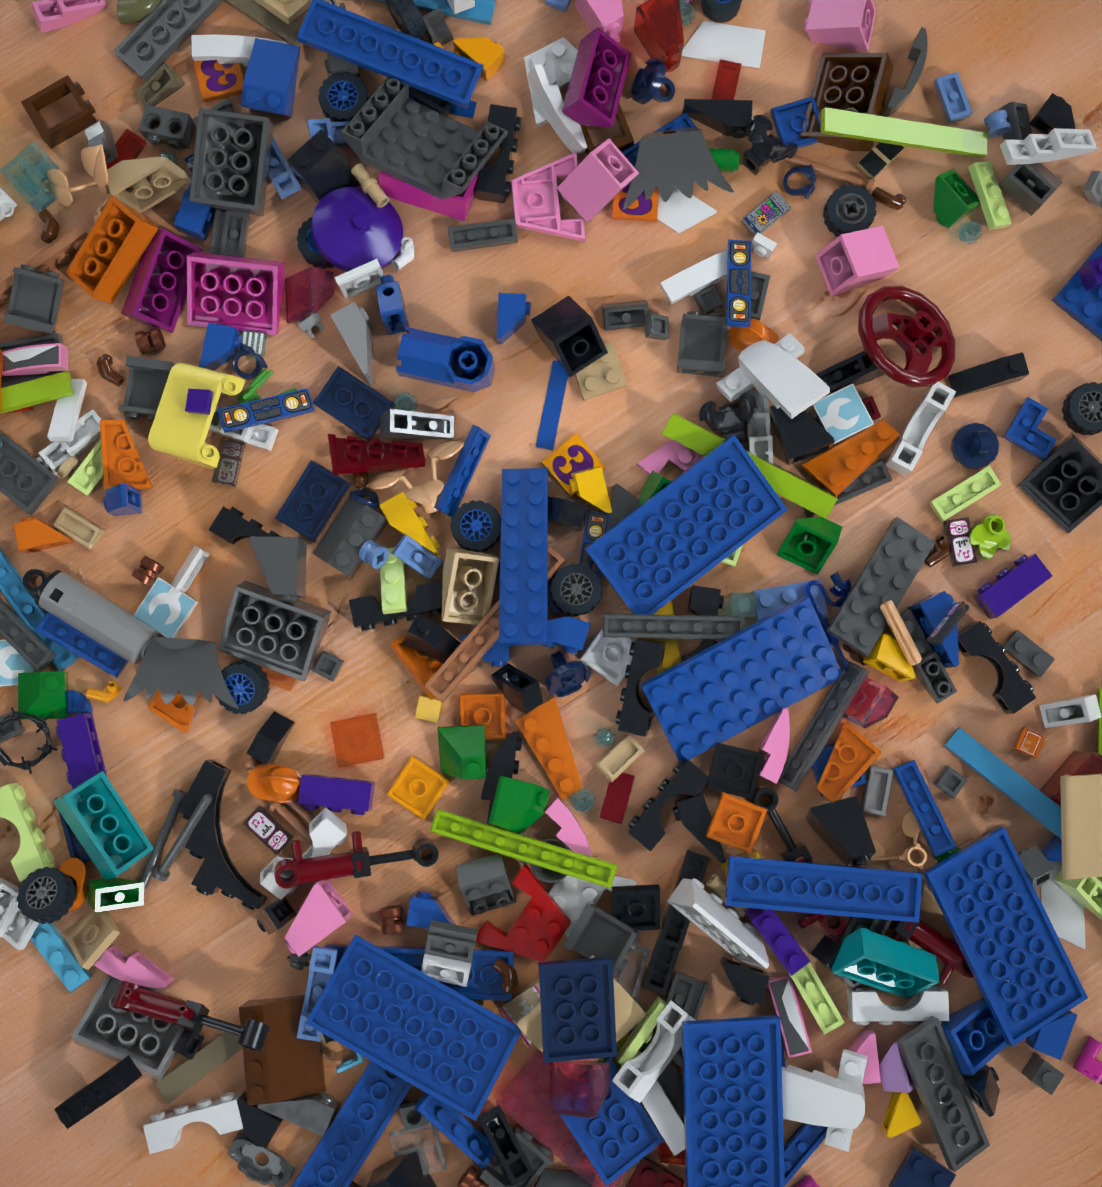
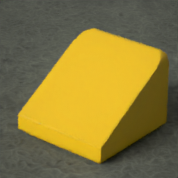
[415,695,443,723]

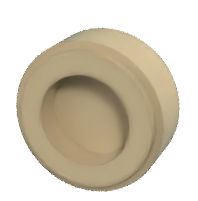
[58,456,80,479]

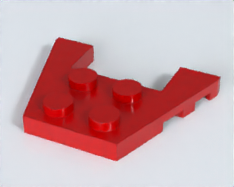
[476,864,571,962]

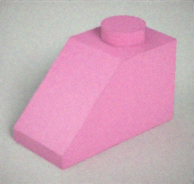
[848,1027,881,1084]

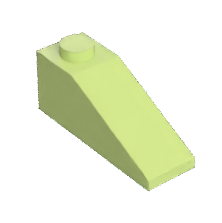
[1054,868,1102,920]

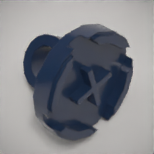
[631,58,675,105]
[951,423,999,469]
[545,651,591,697]

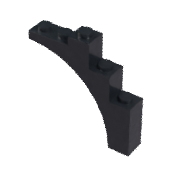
[178,759,268,910]

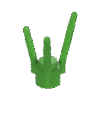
[237,368,297,404]

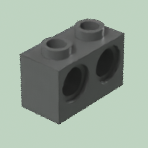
[139,104,195,149]

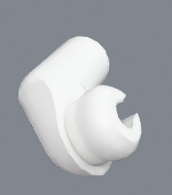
[392,237,414,271]

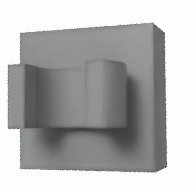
[295,308,324,338]

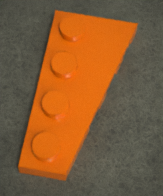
[801,420,901,497]
[515,697,583,801]

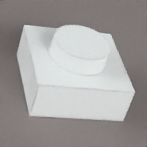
[751,232,777,259]

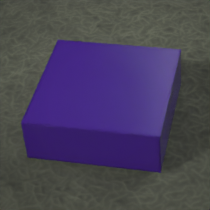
[185,388,213,415]

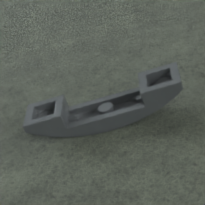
[883,27,928,117]

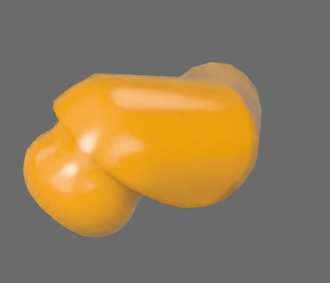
[86,681,121,703]

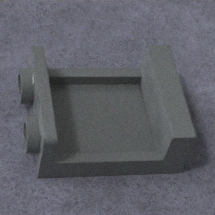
[3,264,65,334]
[677,311,727,377]
[118,356,175,422]
[563,902,640,977]
[479,1124,554,1187]

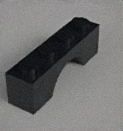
[477,104,521,203]
[208,506,282,545]
[349,580,443,632]
[681,585,724,662]
[958,621,1036,714]
[616,638,666,737]
[627,759,710,852]
[54,1055,142,1129]

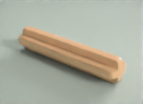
[880,600,922,666]

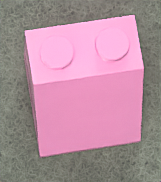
[575,0,624,43]
[804,0,876,52]
[557,138,639,223]
[815,226,899,297]
[285,879,353,957]

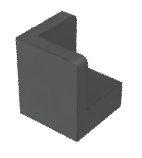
[422,8,453,46]

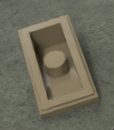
[134,62,185,107]

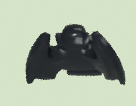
[743,115,798,175]
[699,393,758,444]

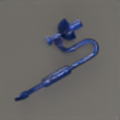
[805,572,851,672]

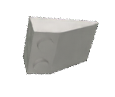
[330,301,375,386]

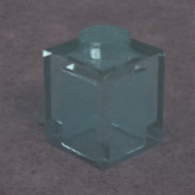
[728,592,755,618]

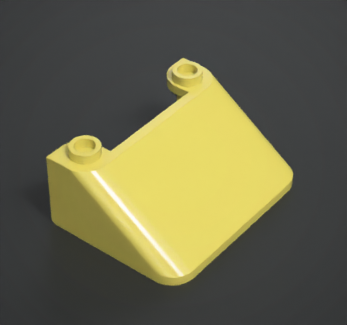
[148,363,245,470]

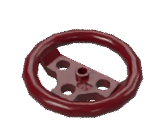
[858,286,956,388]

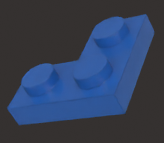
[1002,397,1057,461]

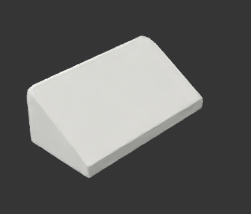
[171,546,209,592]
[421,954,472,987]

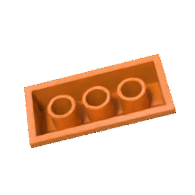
[66,196,159,304]

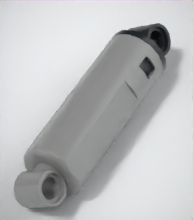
[23,569,158,664]

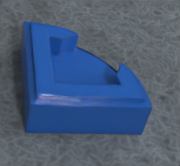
[67,690,93,713]

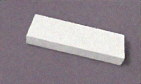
[47,379,87,441]

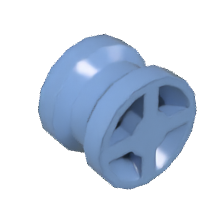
[984,110,1011,138]
[359,540,389,569]

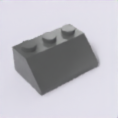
[313,497,388,578]

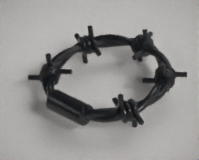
[0,707,57,774]

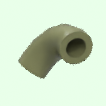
[117,0,162,24]

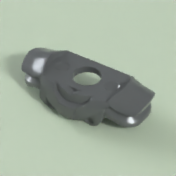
[228,1134,295,1187]

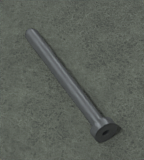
[140,789,187,889]
[152,794,212,881]

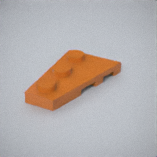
[100,420,153,490]
[390,633,469,700]
[148,690,200,734]
[816,721,882,802]

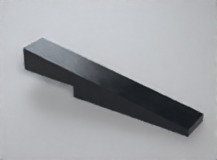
[641,850,710,996]

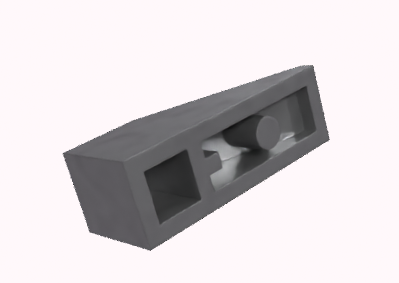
[380,409,454,439]
[257,1093,338,1136]

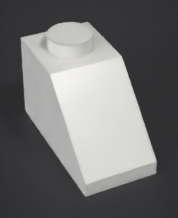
[1039,694,1101,728]

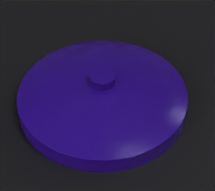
[311,187,403,272]

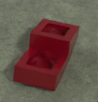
[599,772,635,825]

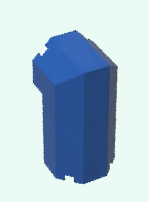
[396,327,495,392]

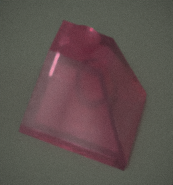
[285,267,335,324]
[842,677,899,729]
[553,1061,610,1118]

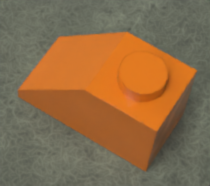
[13,517,73,553]

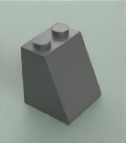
[250,536,307,602]

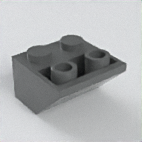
[999,163,1063,216]
[456,853,516,916]

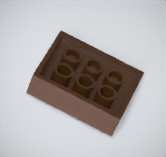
[800,53,893,152]
[239,995,326,1106]

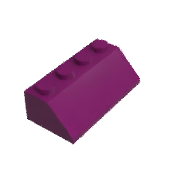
[562,27,631,127]
[121,228,203,333]

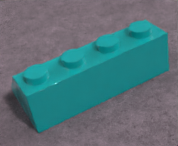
[53,771,154,880]
[832,928,940,999]

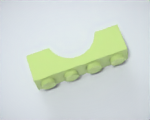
[0,782,55,882]

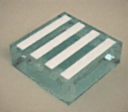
[241,331,267,357]

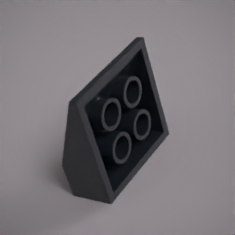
[1018,433,1102,534]

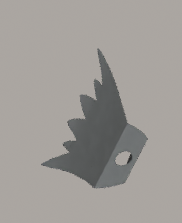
[623,127,734,210]
[123,637,239,709]

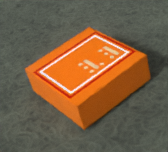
[1013,727,1046,759]

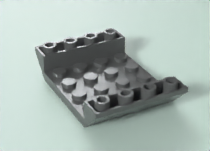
[341,77,508,200]

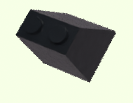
[287,129,360,203]
[531,296,608,377]
[769,405,835,465]
[806,796,876,867]
[367,1146,437,1187]

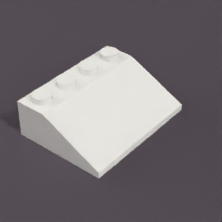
[667,878,769,969]

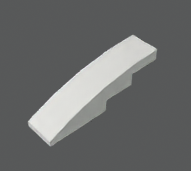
[191,35,287,67]
[527,64,588,157]
[1000,128,1097,165]
[660,250,727,305]
[744,390,773,464]
[209,407,279,451]
[37,409,101,475]
[621,1050,685,1156]

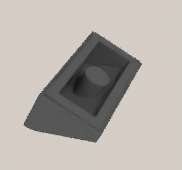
[999,102,1032,140]
[602,300,649,331]

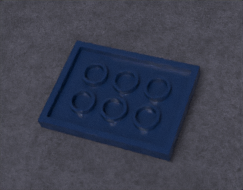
[538,956,617,1063]

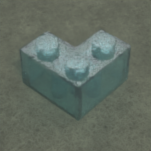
[0,141,60,212]

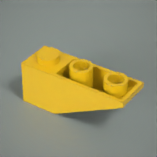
[379,492,440,556]

